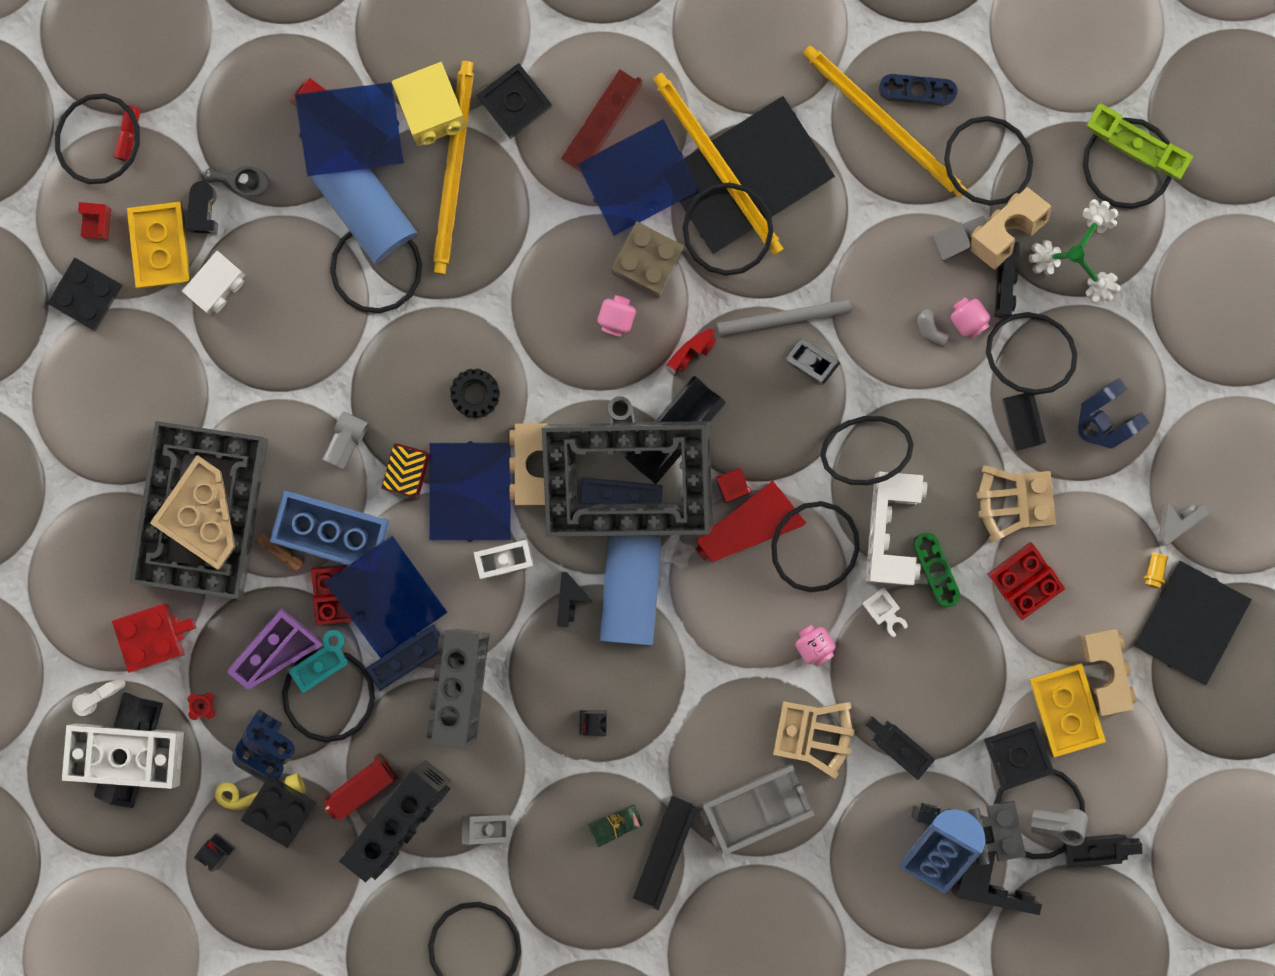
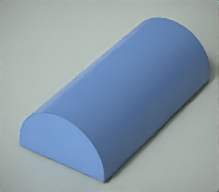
[311,147,418,265]
[270,490,390,573]
[599,535,662,645]
[899,809,985,894]

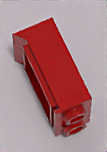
[324,753,398,821]

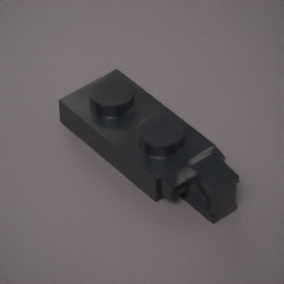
[994,242,1020,318]
[865,716,936,780]
[1065,834,1142,868]

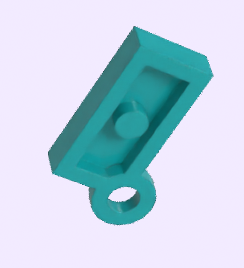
[288,630,349,693]

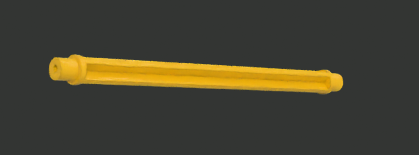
[802,45,968,199]
[433,61,474,275]
[653,73,784,256]

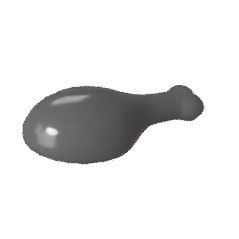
[205,166,270,197]

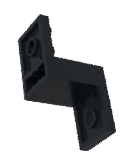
[911,803,1042,915]

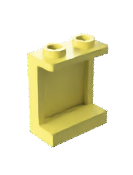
[392,61,467,146]

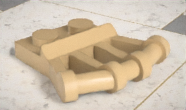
[976,465,1056,543]
[773,701,855,779]

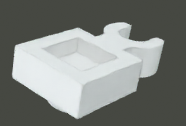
[861,587,908,637]

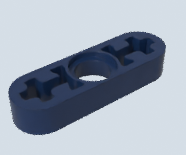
[879,74,958,106]

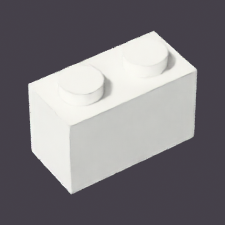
[182,251,245,315]

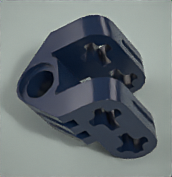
[1078,378,1150,449]
[232,709,295,782]

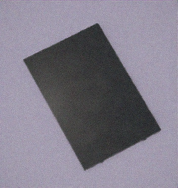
[661,96,835,254]

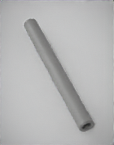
[717,299,852,336]

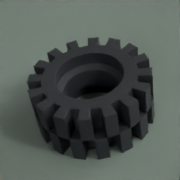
[450,368,500,418]

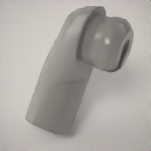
[917,309,949,347]

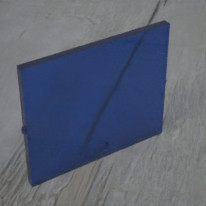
[295,82,404,177]
[577,119,699,236]
[429,441,511,542]
[325,536,448,658]

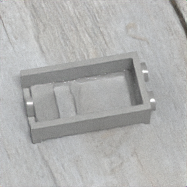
[699,764,815,855]

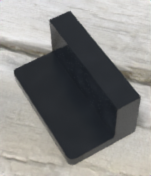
[1002,393,1046,451]

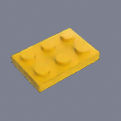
[127,202,191,289]
[1029,663,1106,757]

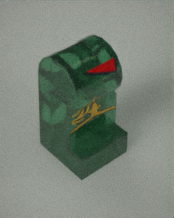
[588,804,644,847]

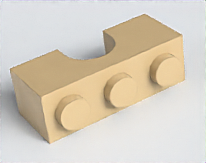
[970,187,1052,270]
[510,423,547,506]
[1080,629,1136,716]

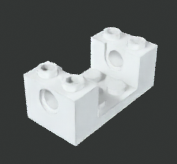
[865,472,927,586]
[62,723,184,789]

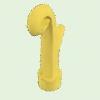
[215,773,306,810]

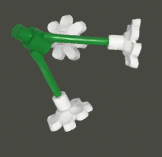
[1029,199,1121,305]

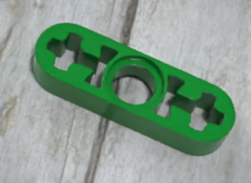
[913,533,960,607]

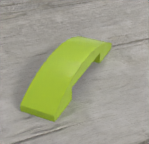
[1086,103,1194,180]

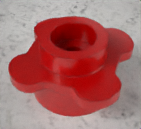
[187,692,216,720]

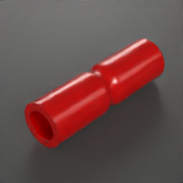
[113,105,141,161]

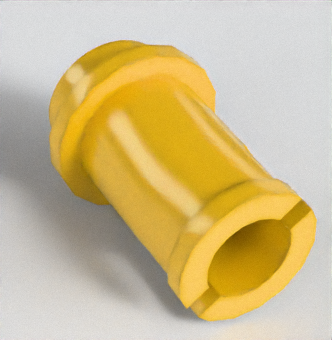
[1143,553,1169,588]

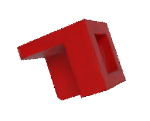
[78,202,111,240]
[715,468,751,503]

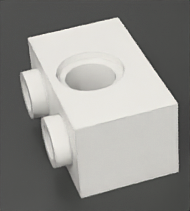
[473,540,534,579]

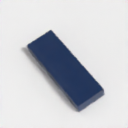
[580,477,663,504]
[365,624,441,691]

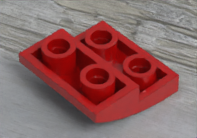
[666,328,716,376]
[987,542,1065,620]
[311,565,370,625]

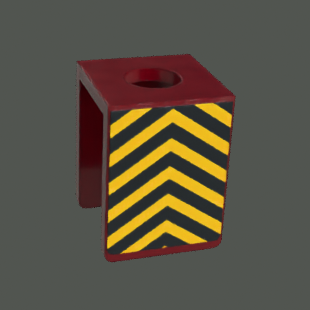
[381,443,430,499]

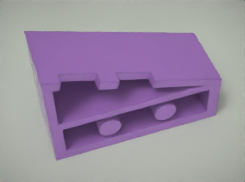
[227,606,323,690]

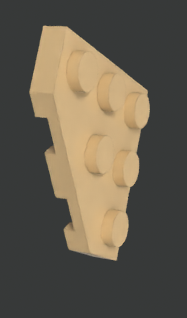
[150,455,235,570]

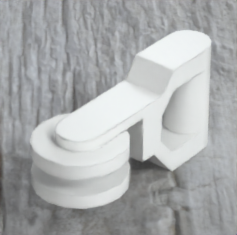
[72,679,125,716]

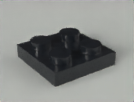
[476,63,552,139]
[47,257,123,331]
[983,721,1055,791]
[241,775,316,848]

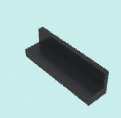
[625,376,726,484]
[94,692,163,808]
[633,796,698,910]

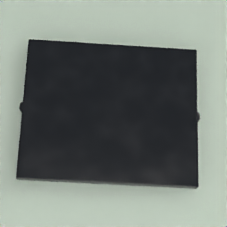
[1134,561,1252,685]

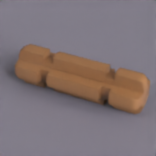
[255,532,304,572]

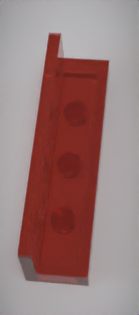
[561,69,642,174]

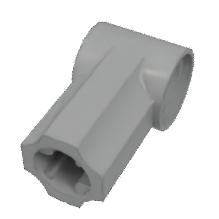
[323,411,368,469]
[1031,809,1088,846]

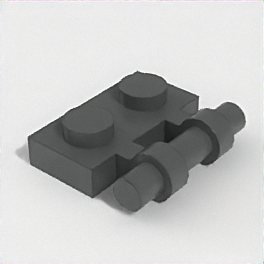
[968,801,1026,865]

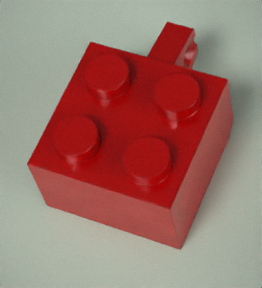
[112,604,197,673]

